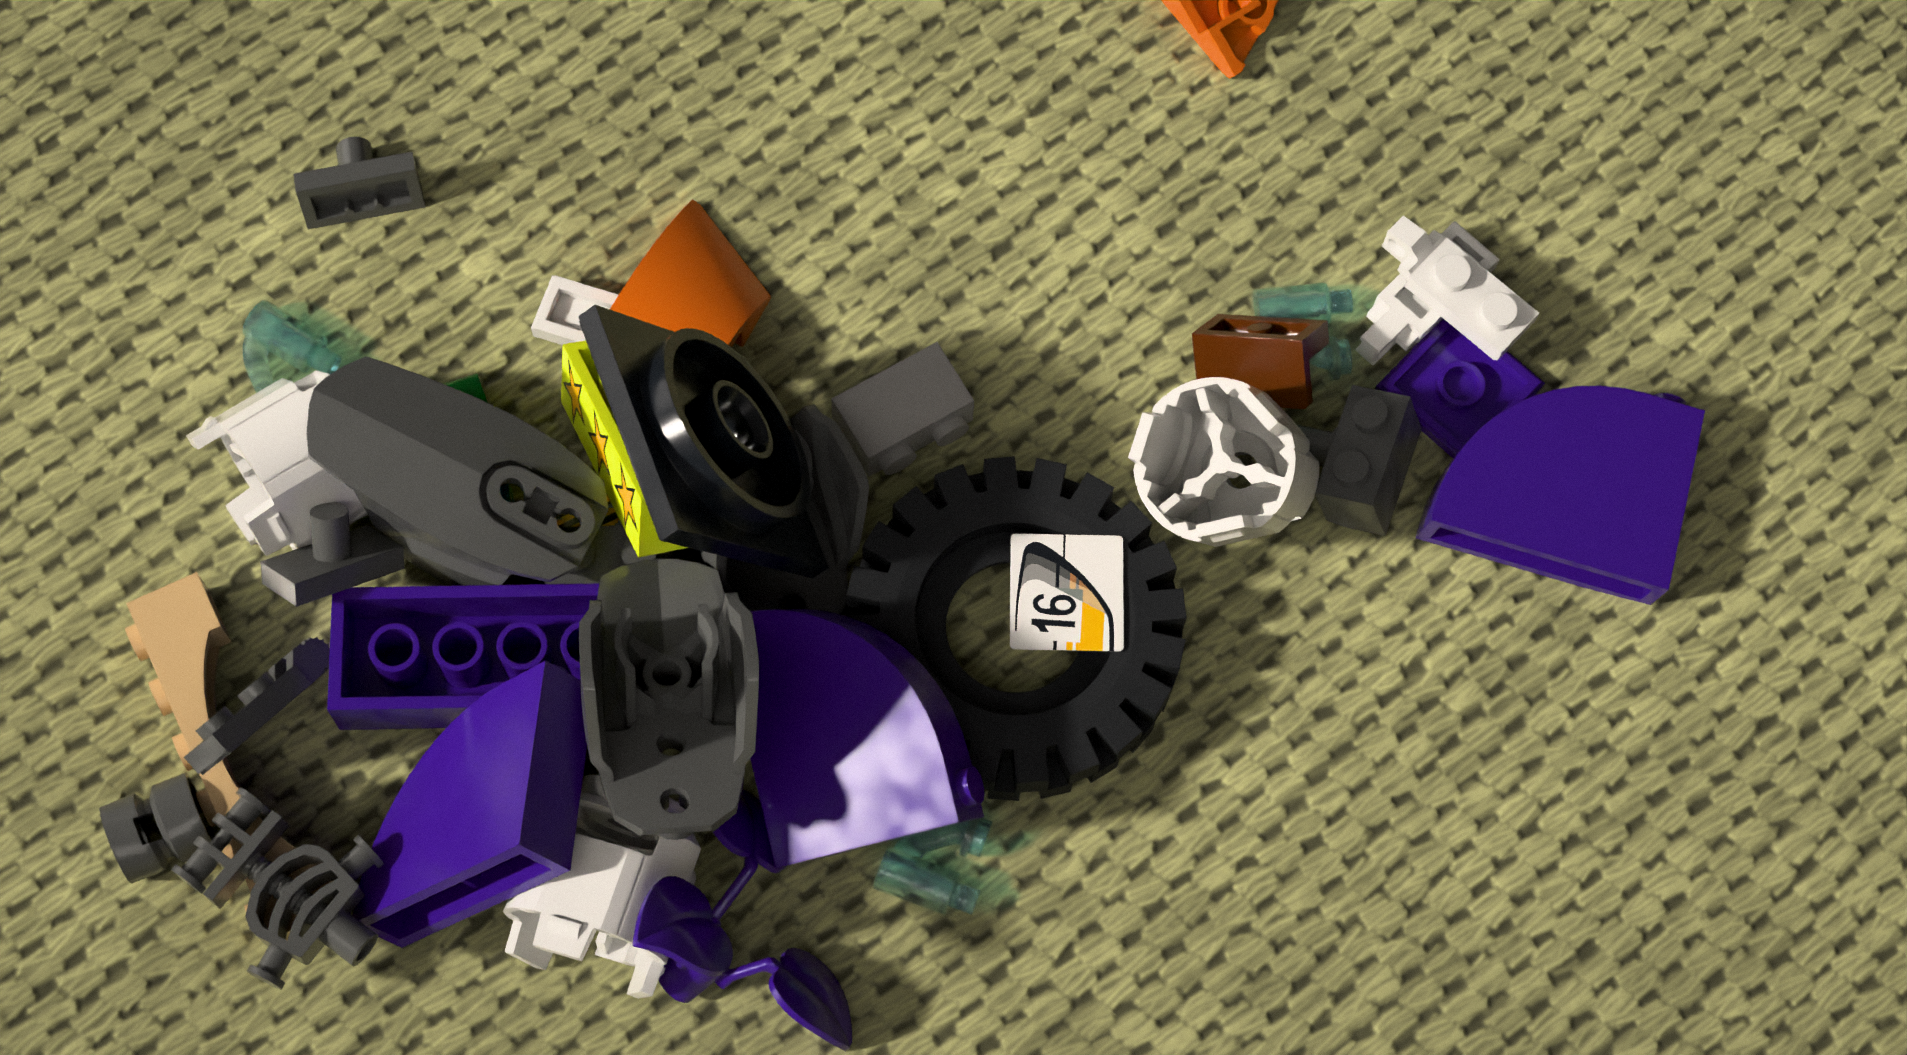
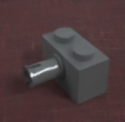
[1296,385,1422,536]

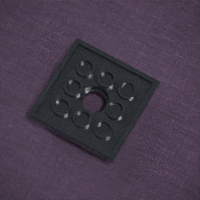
[578,305,829,579]

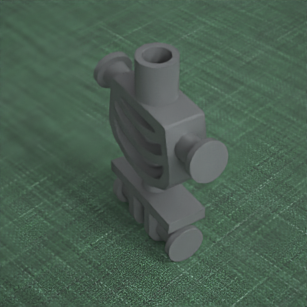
[171,787,384,990]

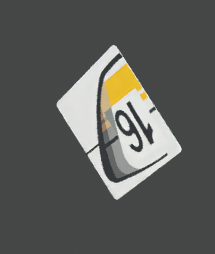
[1010,534,1124,652]

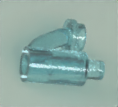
[1252,282,1353,381]
[242,300,342,393]
[873,818,993,915]

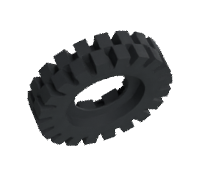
[847,456,1187,801]

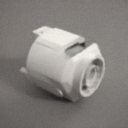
[186,370,367,556]
[1128,377,1319,547]
[503,775,701,999]

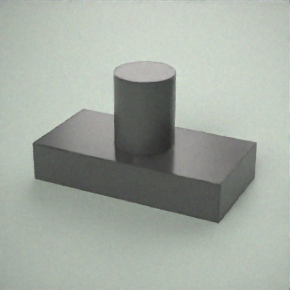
[293,137,426,230]
[260,503,405,607]

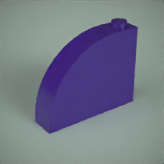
[1416,386,1705,605]
[750,609,985,868]
[352,661,587,948]

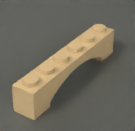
[125,572,334,941]

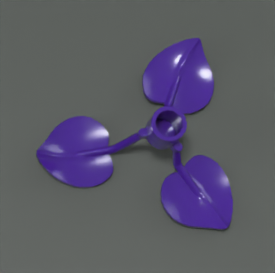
[632,789,852,1052]

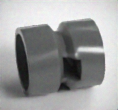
[99,772,215,884]

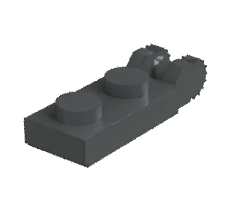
[184,637,330,775]

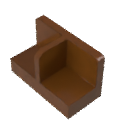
[1192,314,1329,409]

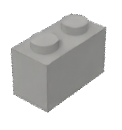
[831,342,974,477]

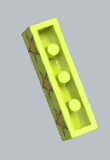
[561,340,688,558]

